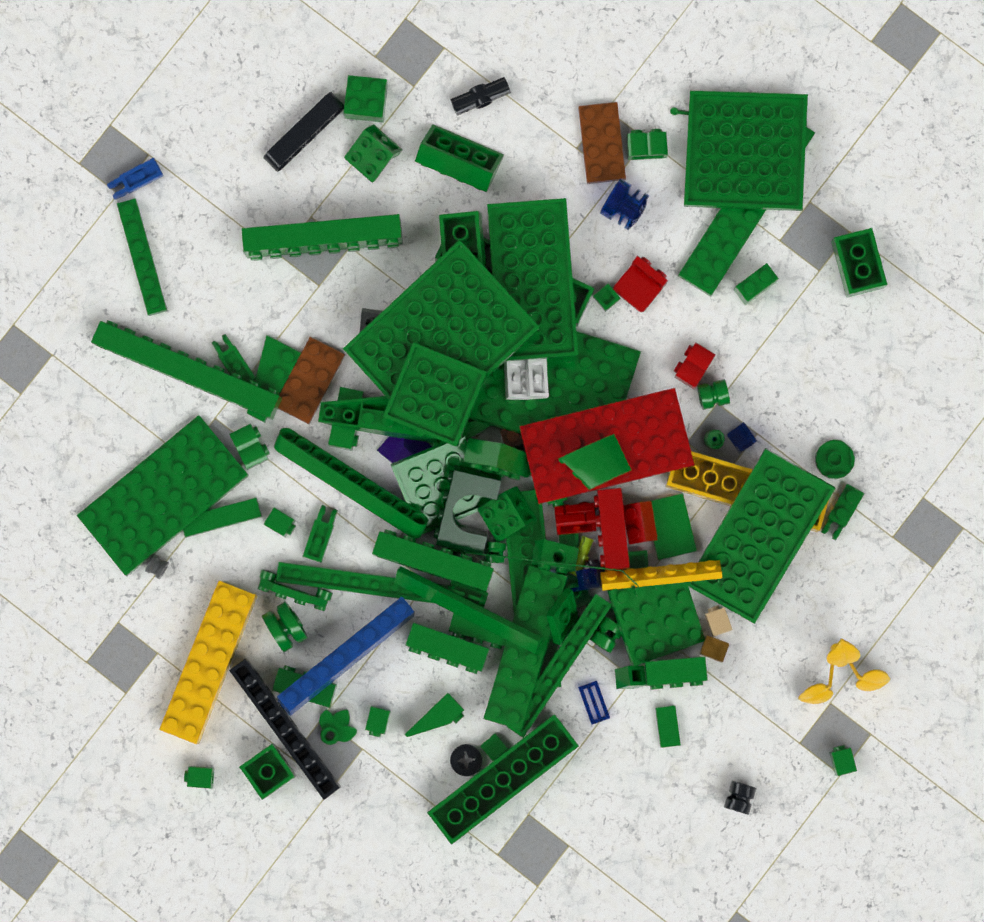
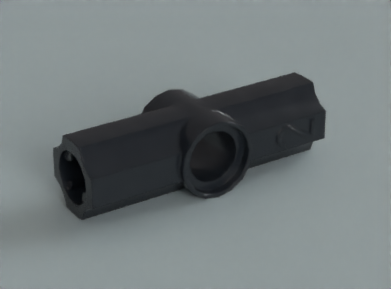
[450,77,511,116]

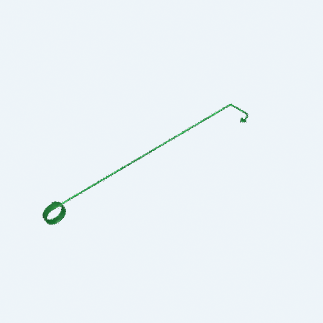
[448,548,639,591]

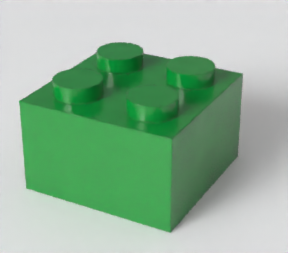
[344,75,388,123]
[239,743,297,800]

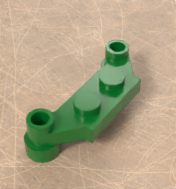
[257,569,333,611]

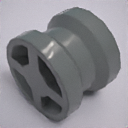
[145,555,169,579]

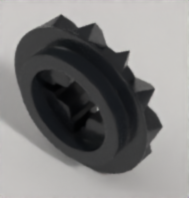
[450,744,482,776]

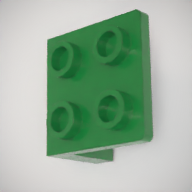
[344,124,403,183]
[478,486,537,542]

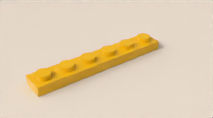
[600,560,722,591]

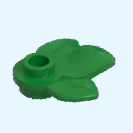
[319,710,357,745]

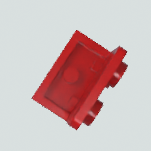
[613,256,668,313]

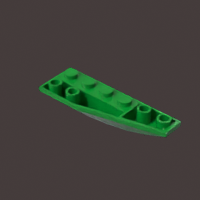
[318,396,437,443]

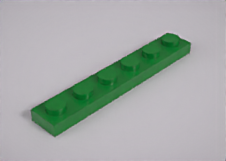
[117,198,168,316]

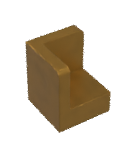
[699,635,729,663]

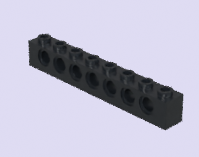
[229,658,341,800]

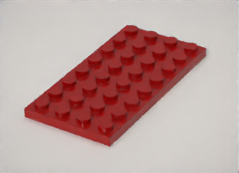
[520,388,695,504]

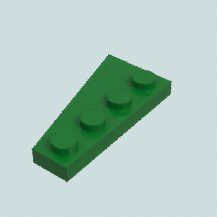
[247,335,301,423]

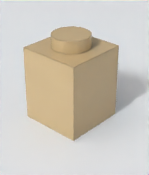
[704,605,733,637]

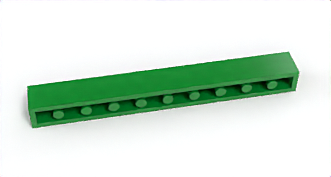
[91,320,282,420]

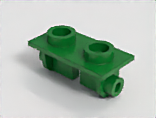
[448,581,489,608]

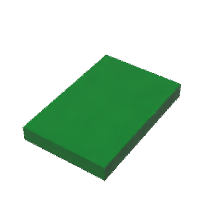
[651,493,697,560]

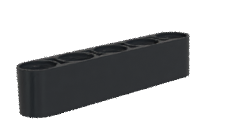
[263,92,344,172]

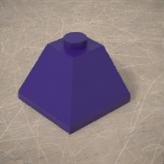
[377,436,432,463]

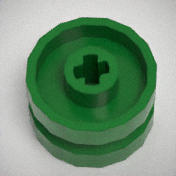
[262,601,308,653]

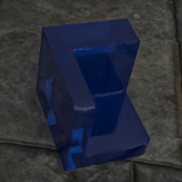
[727,422,757,454]
[570,568,600,592]

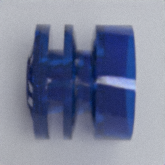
[600,178,649,231]

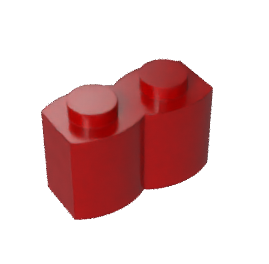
[674,343,716,389]

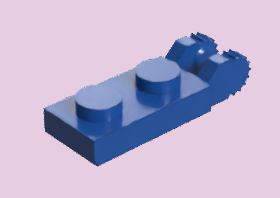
[107,158,164,200]

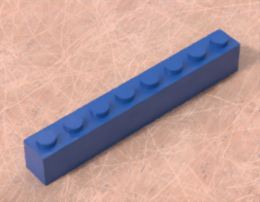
[277,597,415,716]

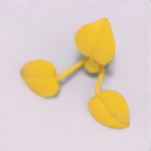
[798,638,891,704]

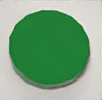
[815,440,855,479]

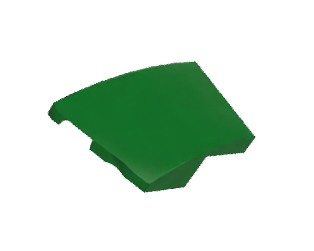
[559,434,631,490]

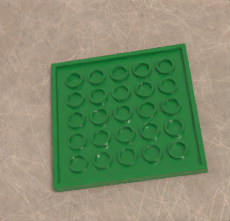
[684,91,808,211]

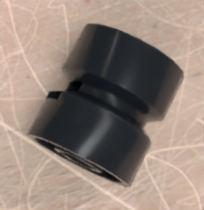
[724,780,757,815]

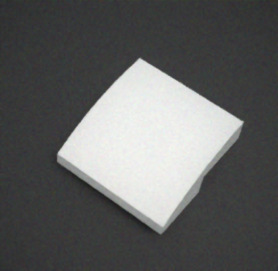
[504,359,549,400]

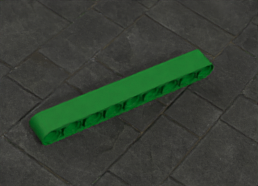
[274,428,428,539]

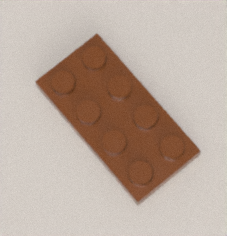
[578,102,626,184]
[278,337,345,424]

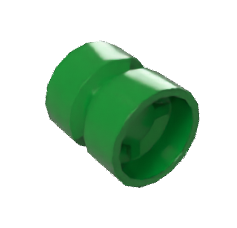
[697,379,730,410]
[589,617,622,653]

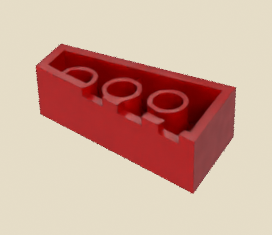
[594,488,630,571]

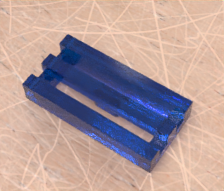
[578,681,610,725]

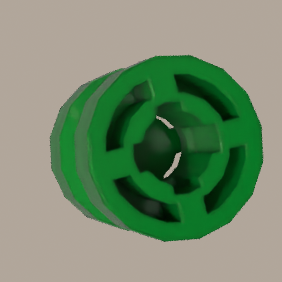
[485,542,506,564]

